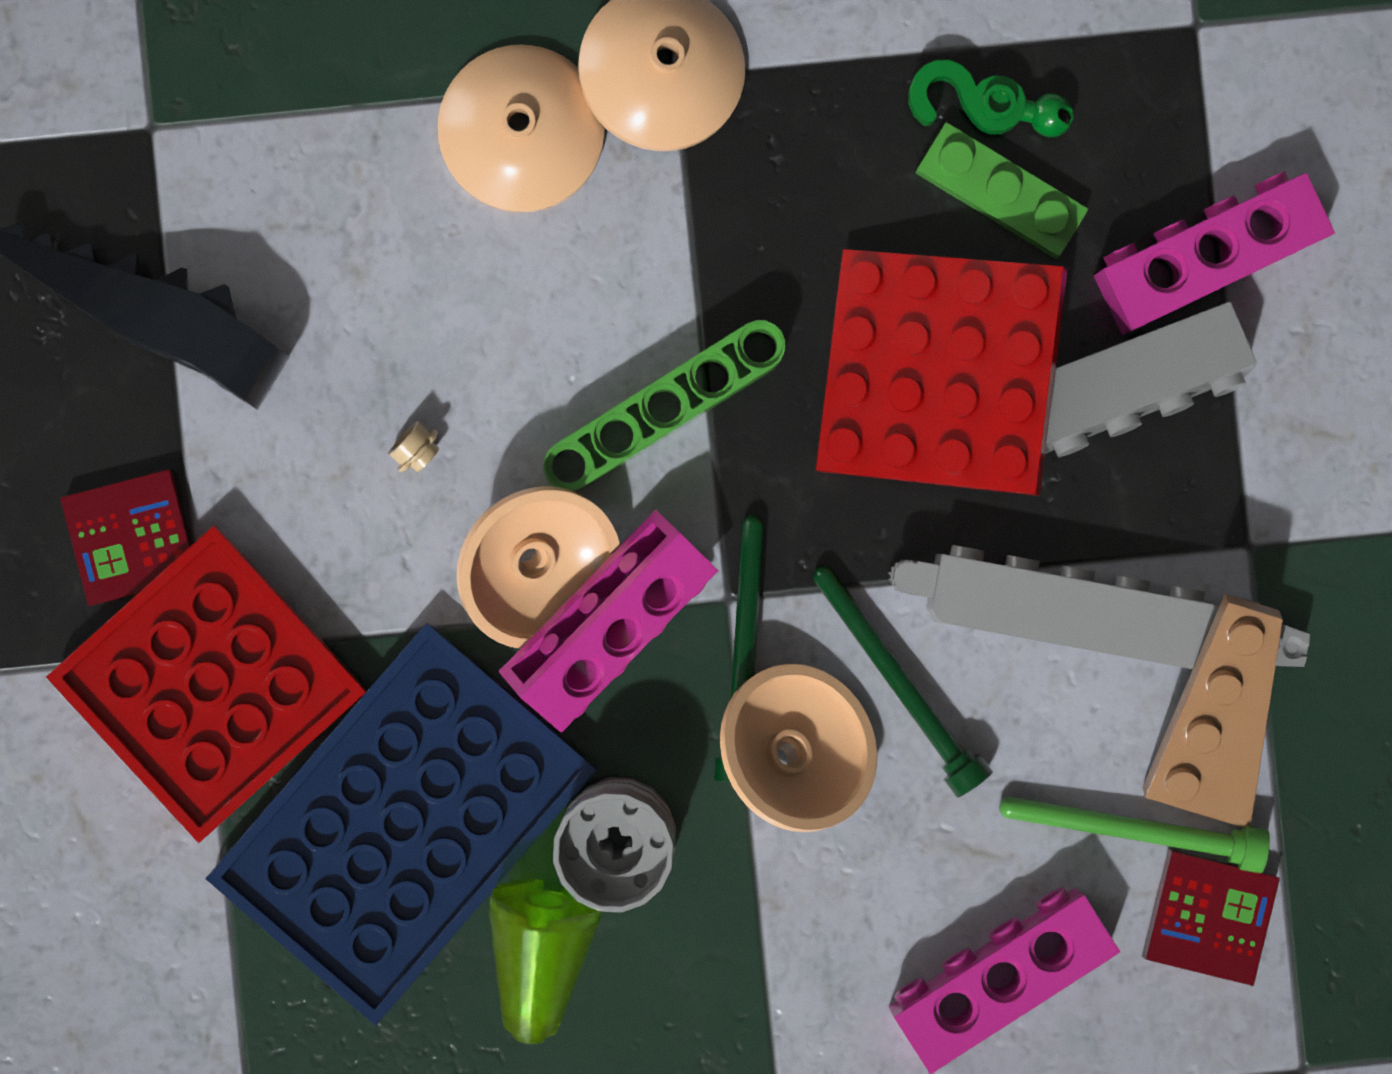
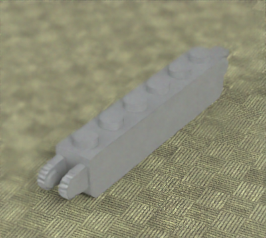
[888,545,1310,669]

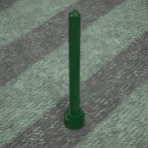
[714,514,764,782]
[813,565,993,798]

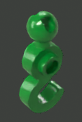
[908,60,1073,137]

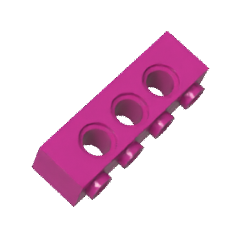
[1093,171,1335,335]
[499,510,719,733]
[889,887,1121,1074]

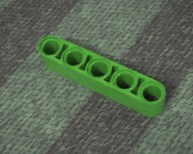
[543,320,785,492]

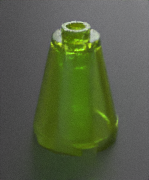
[488,879,601,1044]

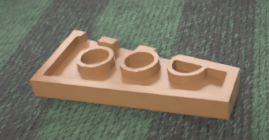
[1142,593,1283,828]

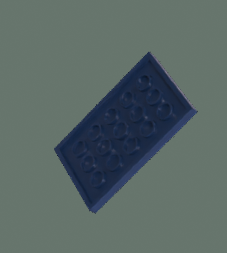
[205,622,597,1026]

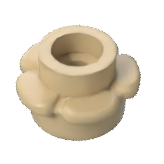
[388,421,439,472]

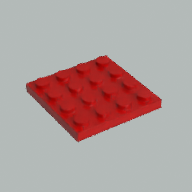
[816,249,1067,496]
[46,525,368,843]

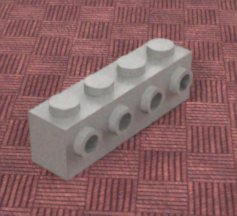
[1045,301,1257,457]

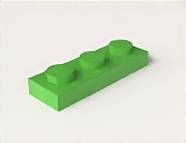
[915,122,1088,259]

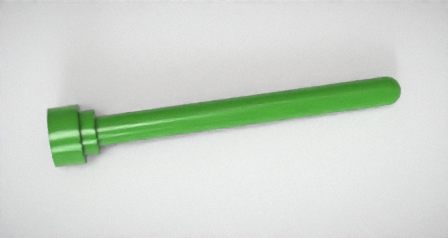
[999,797,1270,874]

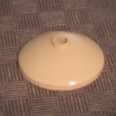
[578,0,745,151]
[438,45,605,213]
[456,486,620,649]
[720,664,877,832]

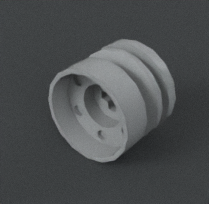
[553,777,676,912]

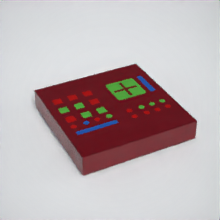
[60,470,192,606]
[1142,849,1280,986]

